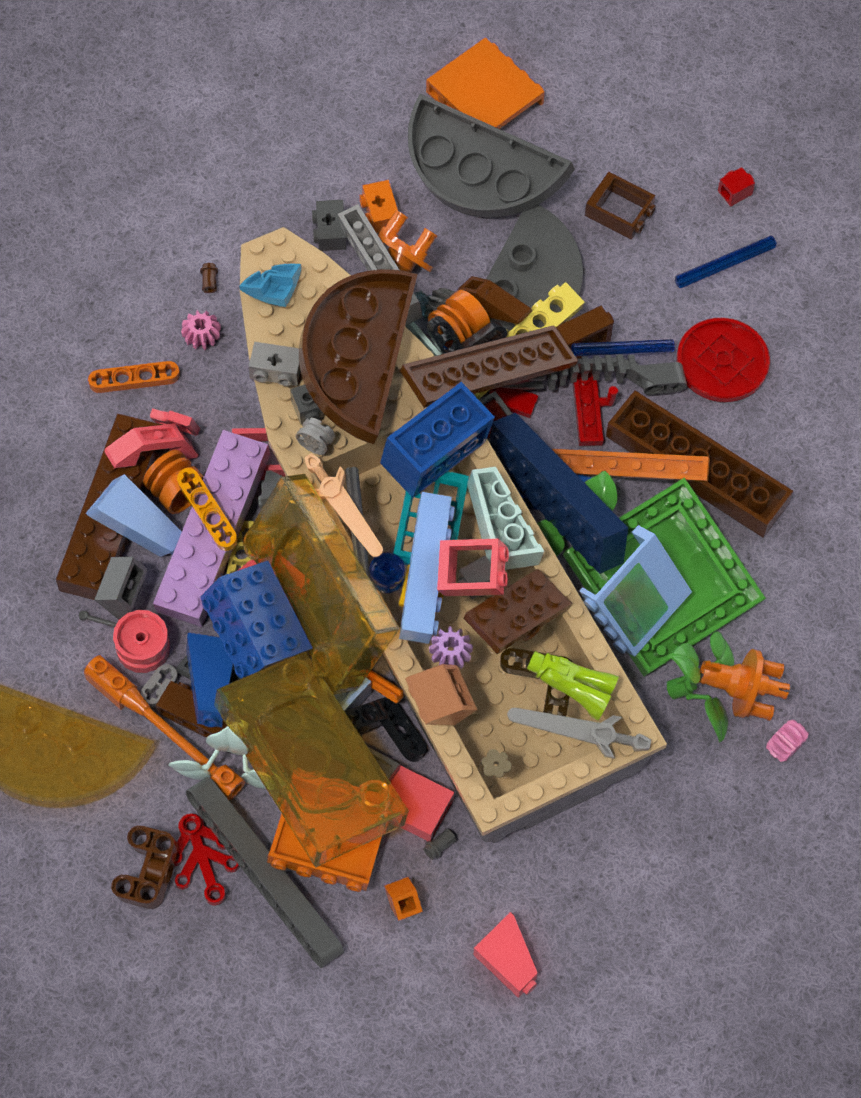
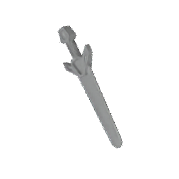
[507,708,651,759]

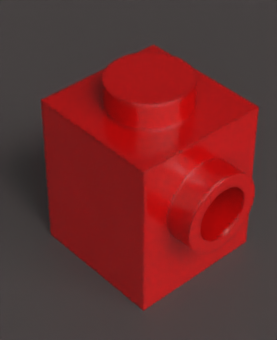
[718,167,755,207]

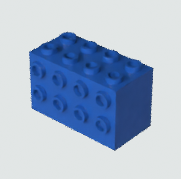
[200,561,312,685]

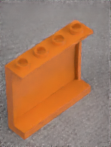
[426,37,545,129]
[267,770,393,892]

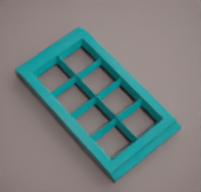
[392,471,469,565]

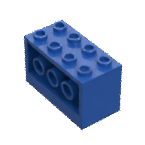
[380,382,495,498]

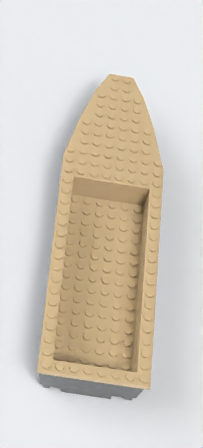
[240,227,667,844]

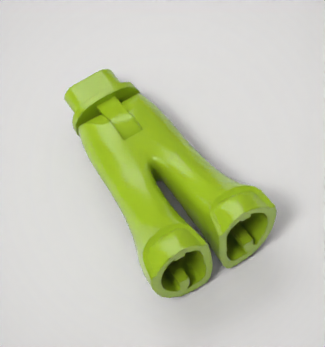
[527,651,619,720]

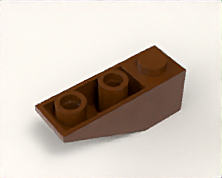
[458,276,532,324]

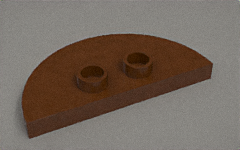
[299,269,418,444]

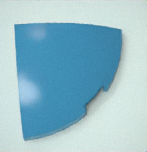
[239,263,302,307]

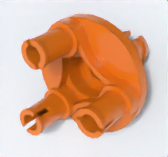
[378,210,437,272]
[699,649,790,721]

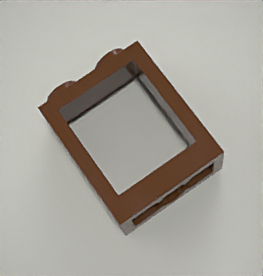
[584,171,656,240]
[556,305,614,359]

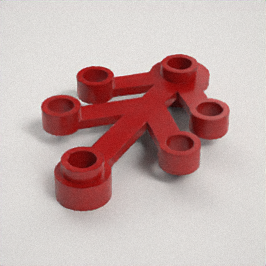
[174,813,239,906]

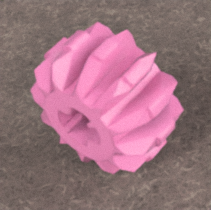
[181,310,221,350]
[766,720,809,762]

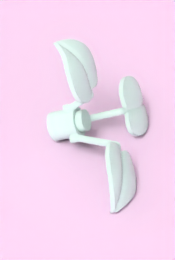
[168,719,288,789]

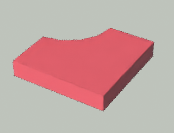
[150,408,200,436]

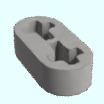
[141,664,178,708]

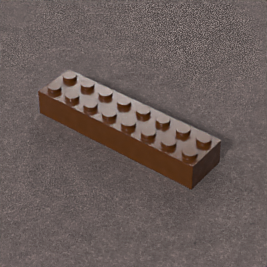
[606,390,793,538]
[56,413,162,600]

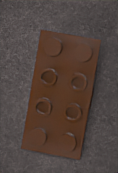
[463,569,572,654]

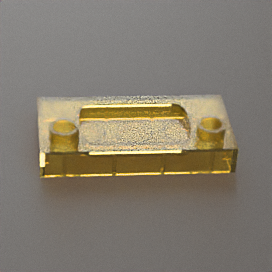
[243,474,400,695]
[214,652,409,868]

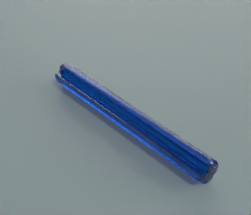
[675,236,777,288]
[571,339,675,356]

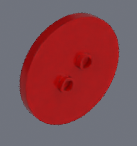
[676,318,770,402]

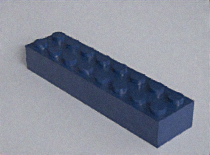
[490,413,628,574]

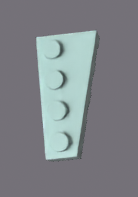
[467,467,544,570]

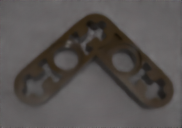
[500,648,572,717]

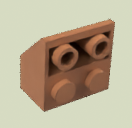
[405,664,477,725]

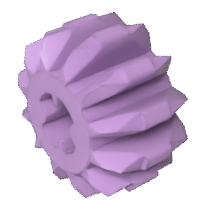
[429,626,473,669]

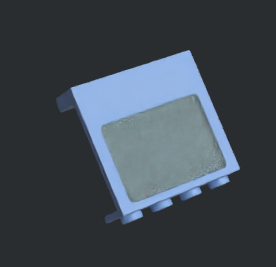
[580,525,692,657]

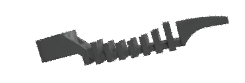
[502,354,687,395]

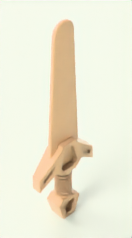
[304,453,383,557]

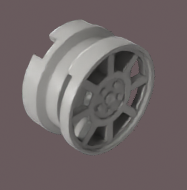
[296,417,335,455]

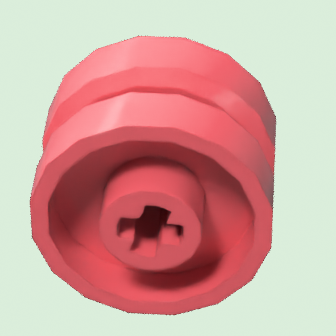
[113,610,170,673]

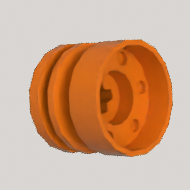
[428,290,490,349]
[143,450,204,514]

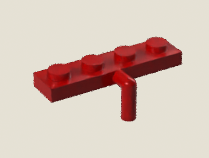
[572,373,618,446]

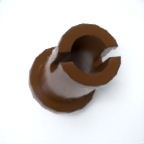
[200,263,218,293]

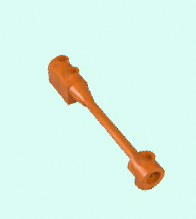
[84,655,245,800]

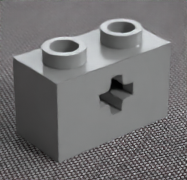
[249,342,301,386]

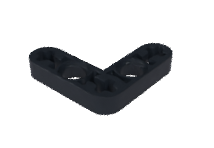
[427,316,507,354]
[336,697,427,762]

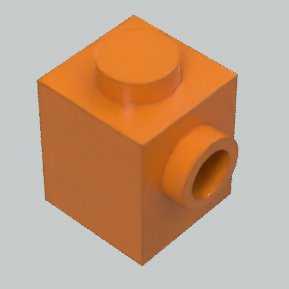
[384,877,423,921]

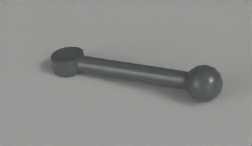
[78,610,117,627]

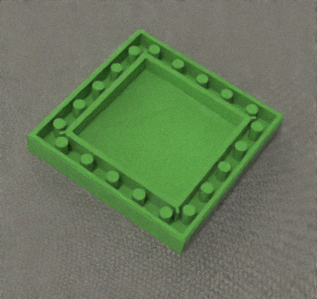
[563,478,766,677]

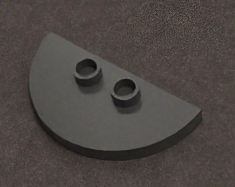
[408,94,575,218]
[474,205,583,346]

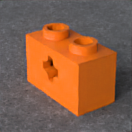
[359,180,398,233]

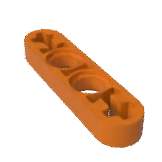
[88,361,180,393]

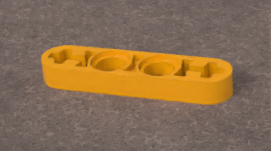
[177,468,237,551]

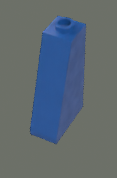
[186,633,234,728]

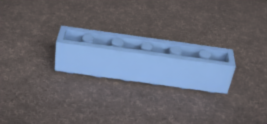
[399,492,455,644]

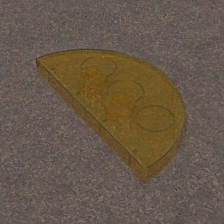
[0,685,155,808]

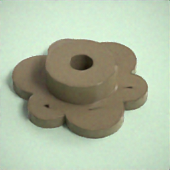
[481,749,512,778]

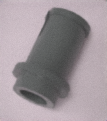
[423,829,457,860]

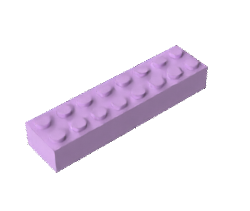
[153,430,271,627]

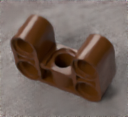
[111,825,179,909]

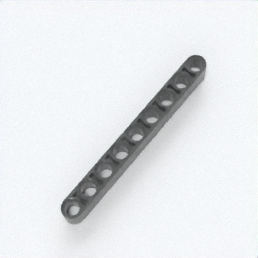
[186,777,344,968]

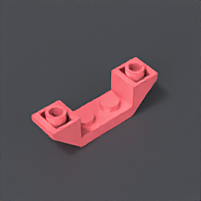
[104,424,198,468]

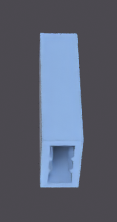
[86,474,182,557]

